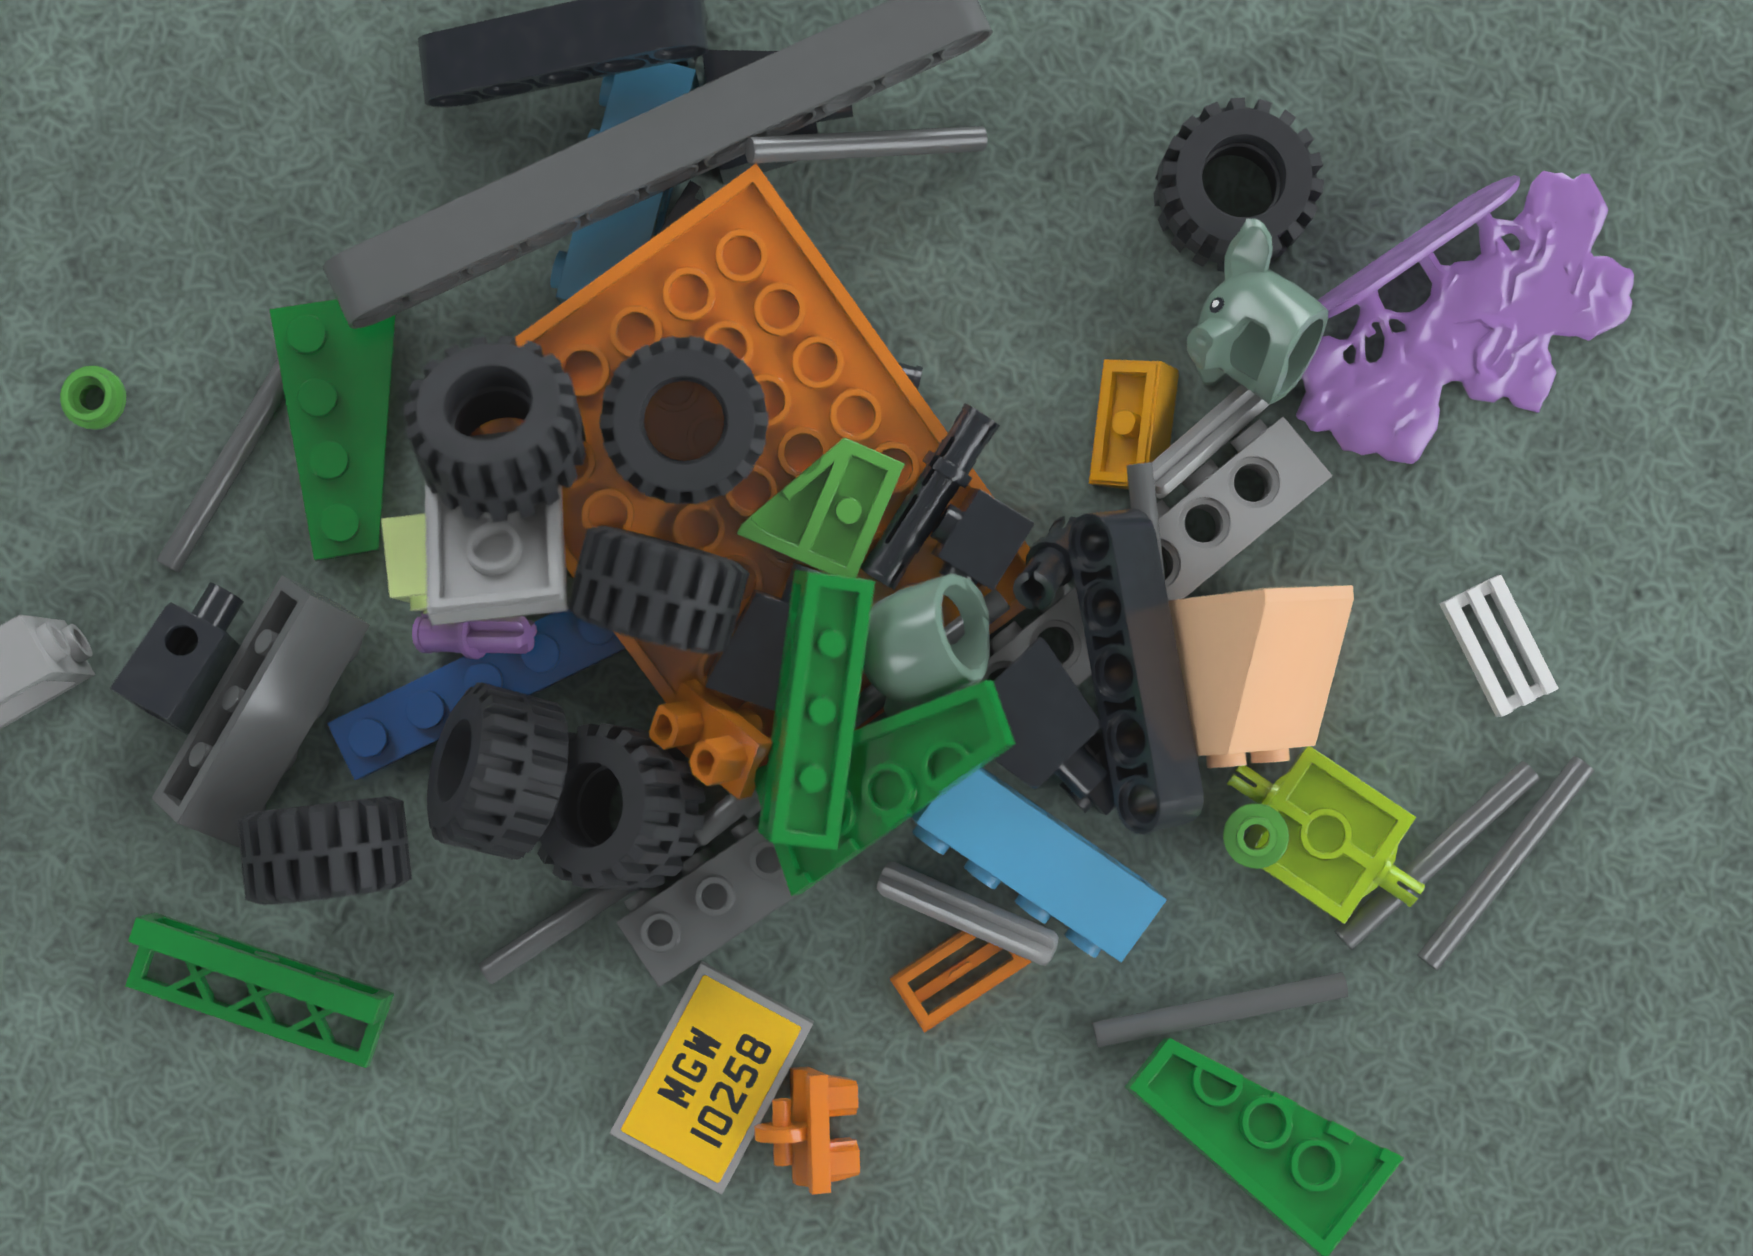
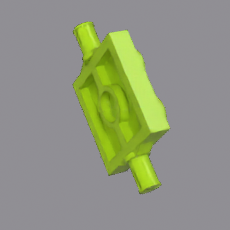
[1226,746,1425,924]

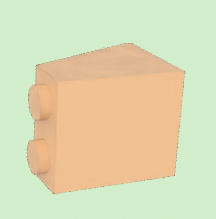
[1168,586,1354,768]

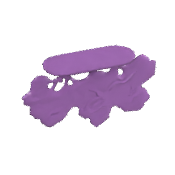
[1296,171,1634,464]

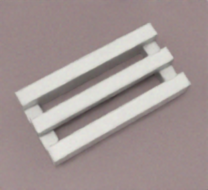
[1439,575,1559,717]

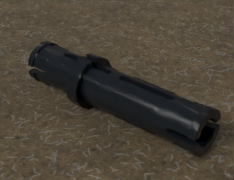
[860,403,1000,590]

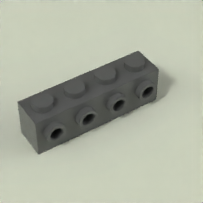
[151,575,370,848]
[616,811,876,987]

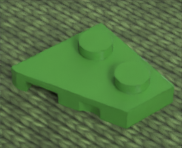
[737,437,905,578]

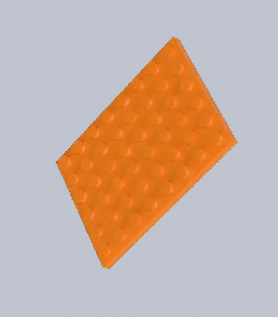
[470,164,1042,768]

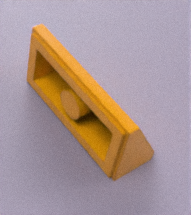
[1088,359,1179,489]

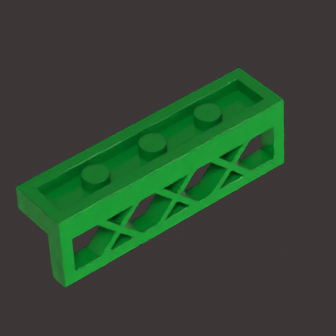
[758,570,875,850]
[125,912,394,1068]

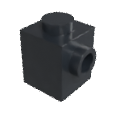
[930,488,1035,591]

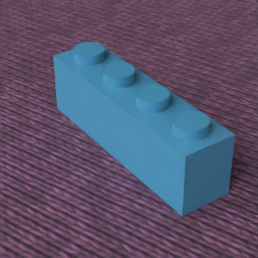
[550,63,700,304]
[912,767,1167,962]

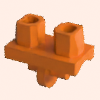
[649,679,773,800]
[754,1067,860,1195]

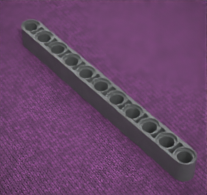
[322,0,993,329]

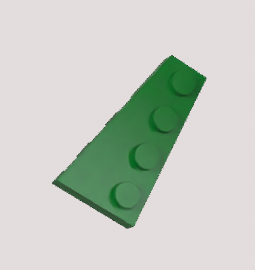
[269,299,397,561]
[754,680,1015,896]
[1125,1038,1404,1256]

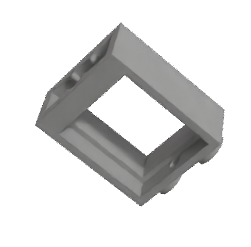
[0,615,95,729]

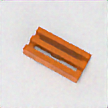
[889,930,1031,1033]

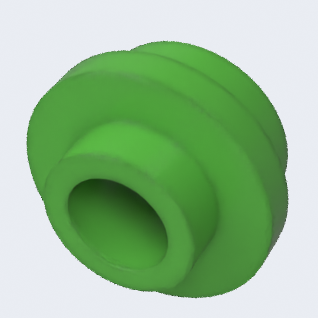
[60,366,126,430]
[1223,803,1289,869]

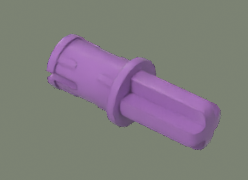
[412,613,537,659]

